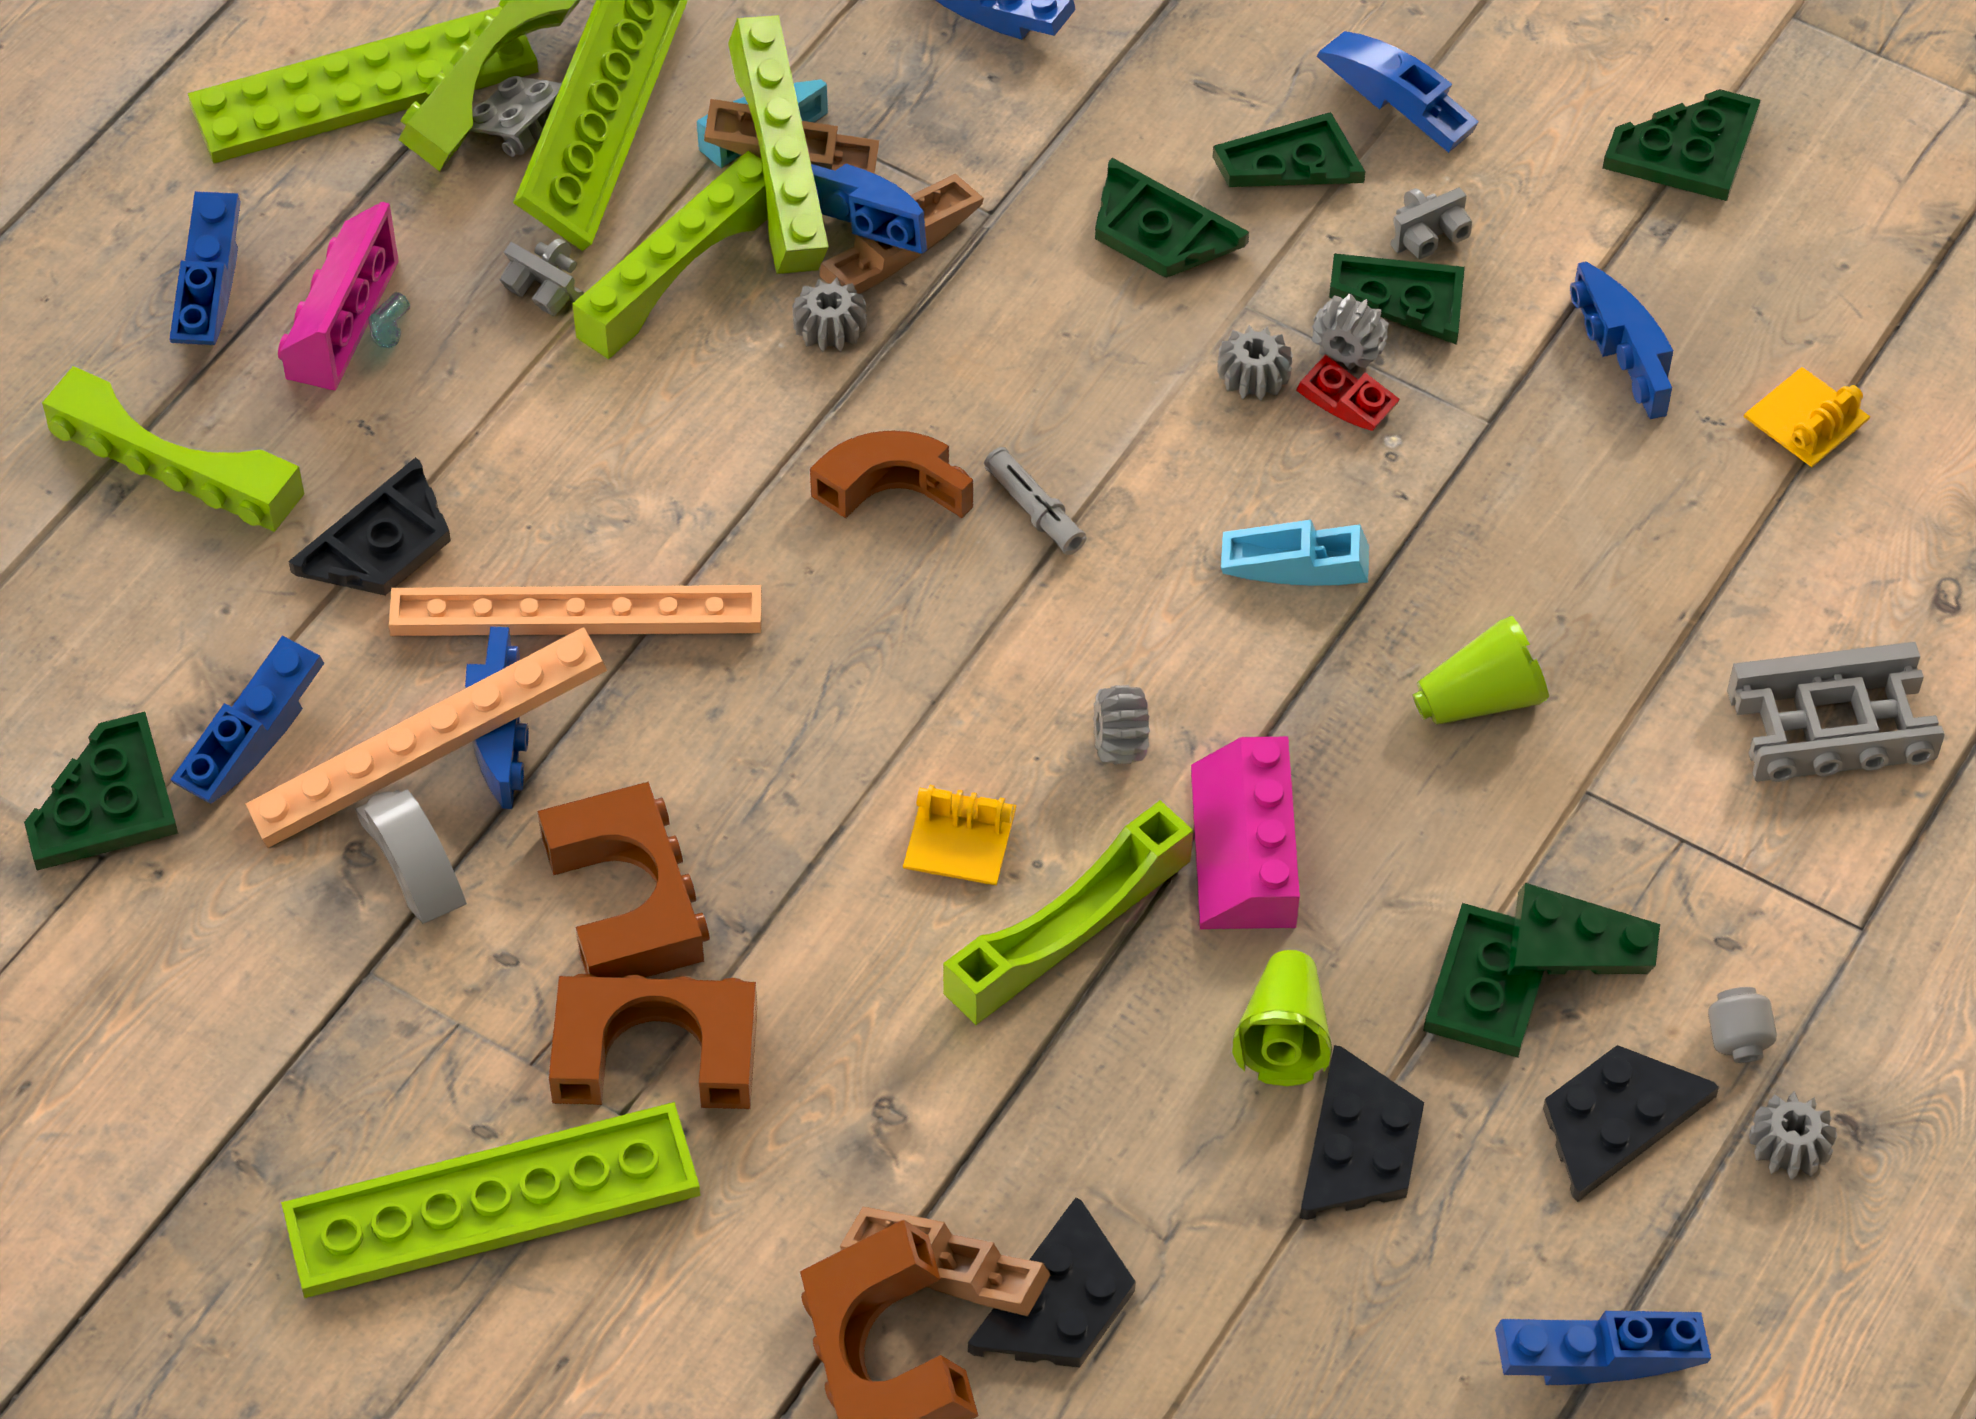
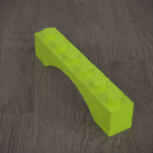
[398,0,581,172]
[728,15,829,274]
[572,151,768,359]
[42,366,304,532]
[943,800,1193,1025]

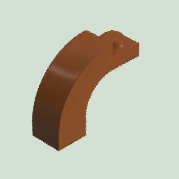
[810,430,973,518]

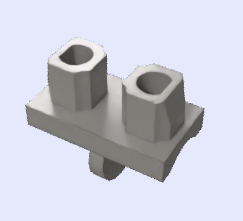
[1391,187,1472,260]
[499,238,584,316]

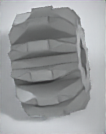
[792,277,867,353]
[1311,294,1389,370]
[1217,325,1293,401]
[1093,685,1150,764]
[1749,1091,1837,1180]

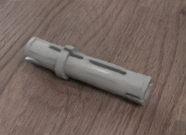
[984,447,1087,555]

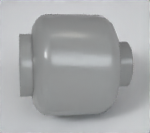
[1708,987,1777,1063]

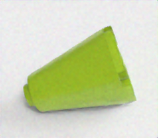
[1412,616,1549,725]
[1232,950,1332,1086]

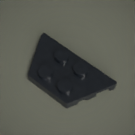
[288,457,451,596]
[1300,1045,1424,1220]
[1543,1045,1719,1202]
[968,1197,1136,1368]

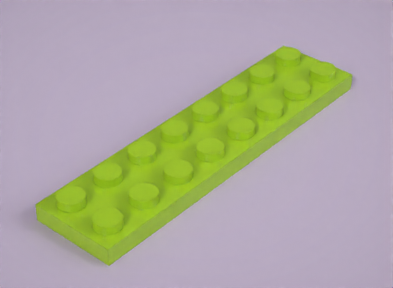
[513,0,688,251]
[188,6,539,164]
[281,1102,701,1299]

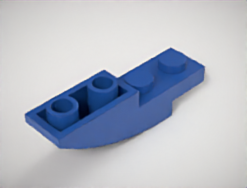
[935,0,1076,40]
[1317,31,1479,153]
[811,164,927,254]
[170,191,241,345]
[1570,262,1673,420]
[465,627,529,809]
[170,635,324,804]
[1495,1311,1711,1385]

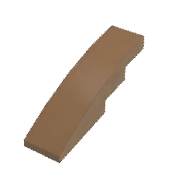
[704,99,880,174]
[819,173,984,294]
[840,1206,1050,1316]

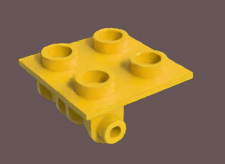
[1743,367,1870,467]
[903,784,1017,886]

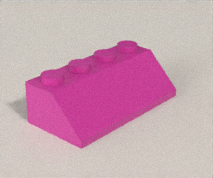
[278,202,399,391]
[1191,736,1300,929]

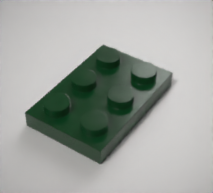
[1423,903,1545,1058]

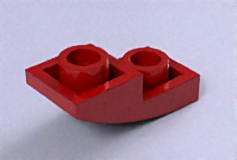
[1296,354,1400,431]

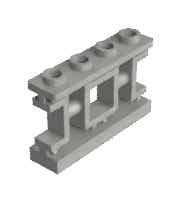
[1727,642,1945,782]

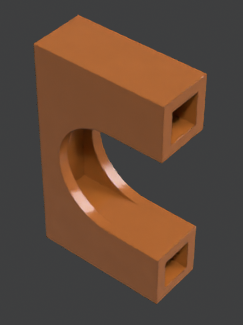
[537,781,710,978]
[549,974,758,1109]
[800,1219,979,1419]

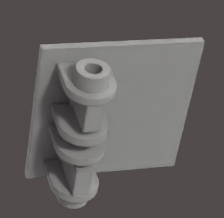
[470,76,562,157]

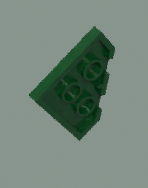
[1602,89,1761,201]
[24,711,178,871]

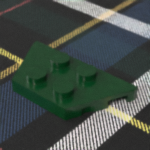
[1095,157,1249,278]

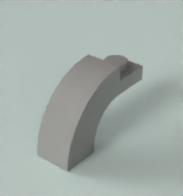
[355,789,467,924]

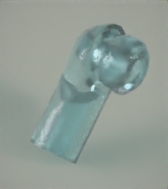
[368,292,410,349]

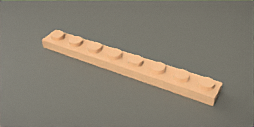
[389,585,762,636]
[246,627,607,848]

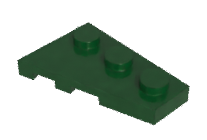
[1212,112,1366,187]
[1329,253,1465,345]
[1508,883,1660,975]

